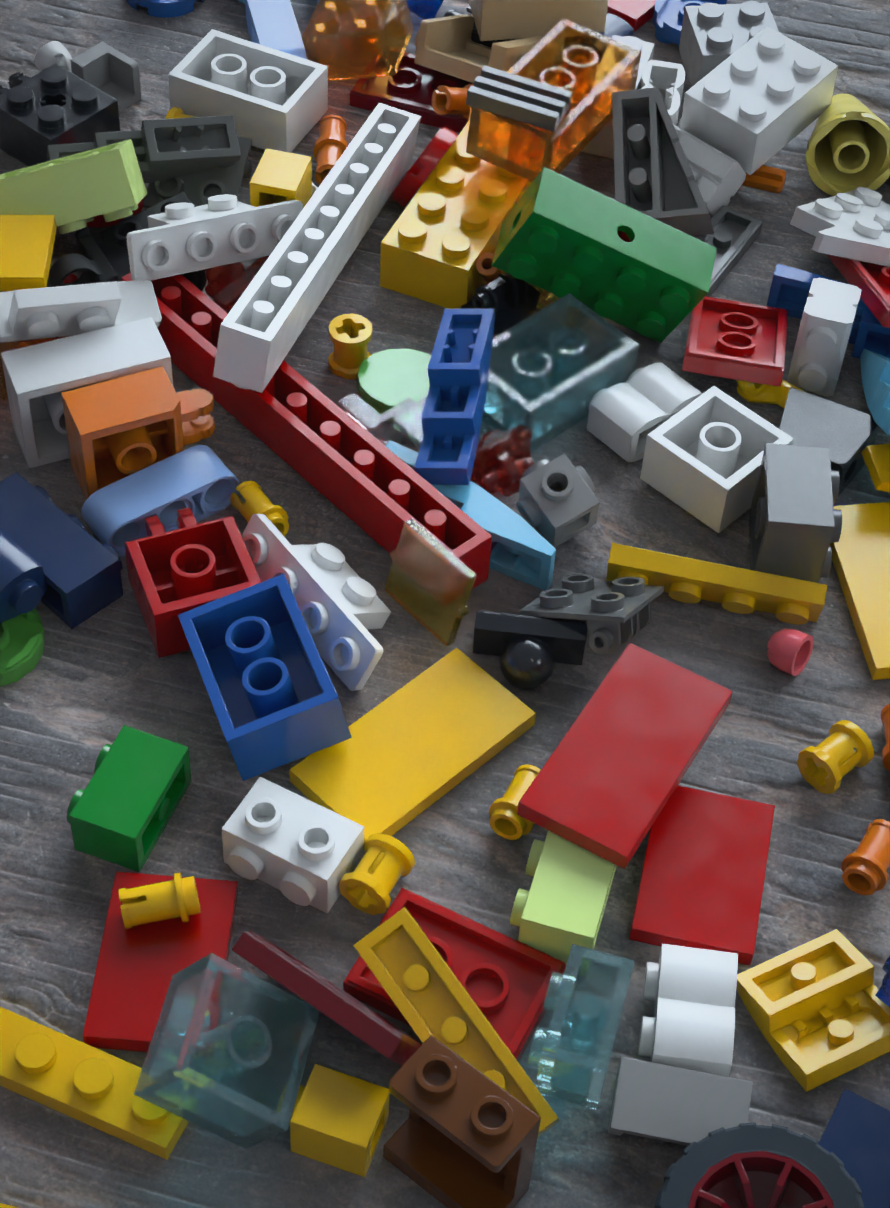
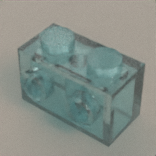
[527,944,635,1110]

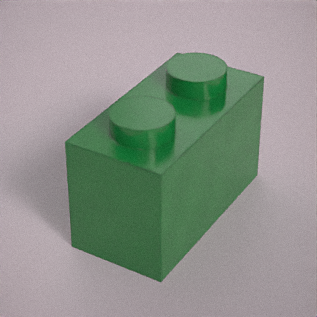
[67,725,192,873]

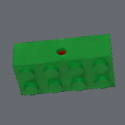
[492,167,717,343]

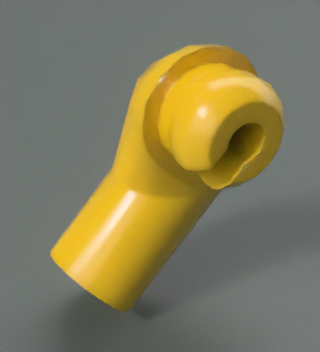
[736,379,806,408]

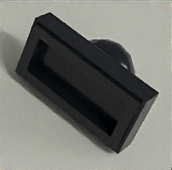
[473,610,587,690]

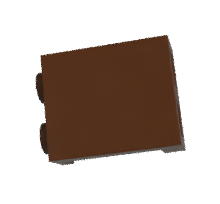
[383,1035,541,1208]

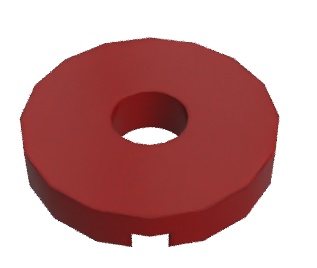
[391,125,458,207]

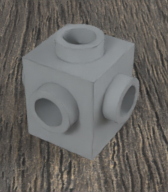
[516,453,600,548]

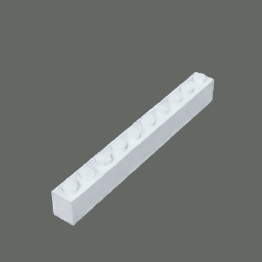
[213,103,421,393]

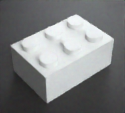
[680,26,838,175]
[168,29,328,153]
[1,317,173,468]

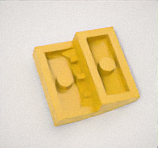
[736,929,890,1092]

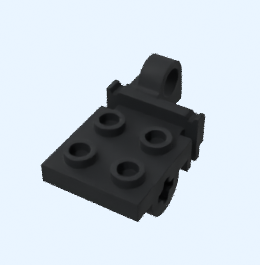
[49,192,209,291]

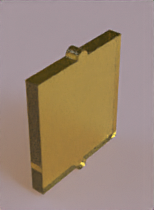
[384,519,477,647]

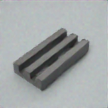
[466,65,572,132]

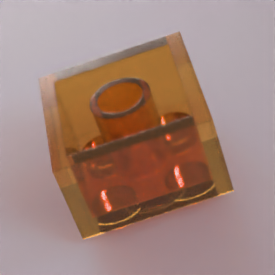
[301,0,414,81]

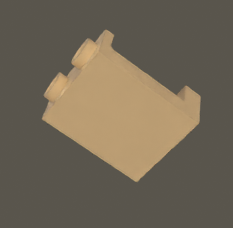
[414,14,552,83]

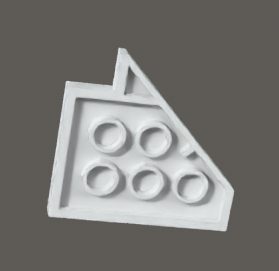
[790,187,890,267]

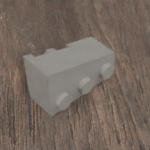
[612,87,715,236]

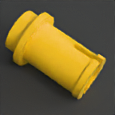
[230,481,289,537]
[489,764,541,840]
[119,872,200,929]

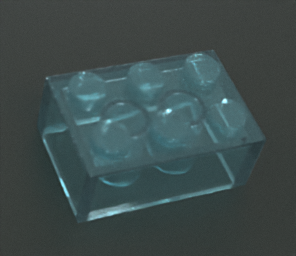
[482,293,639,455]

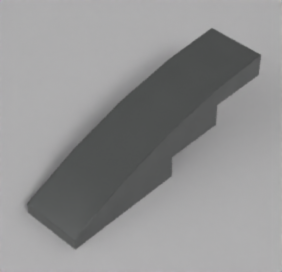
[47,115,241,183]

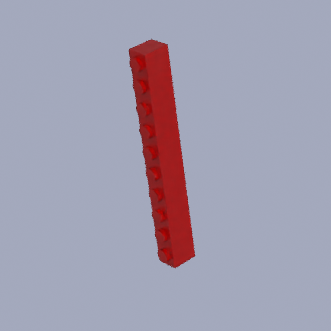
[121,273,492,605]

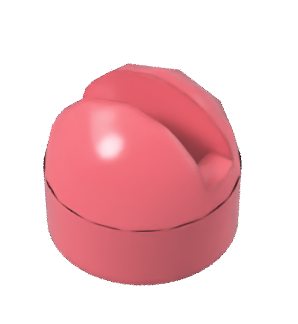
[767,628,813,676]

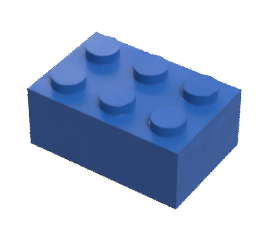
[178,574,352,781]

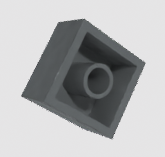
[749,443,842,583]

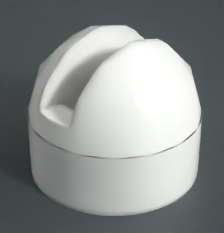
[34,41,72,72]

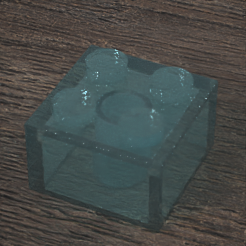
[134,953,320,1149]

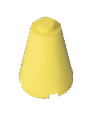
[806,94,890,196]

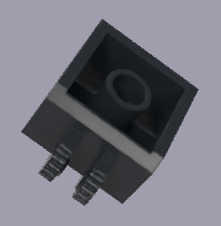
[0,64,121,167]

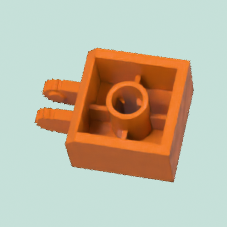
[61,366,216,500]

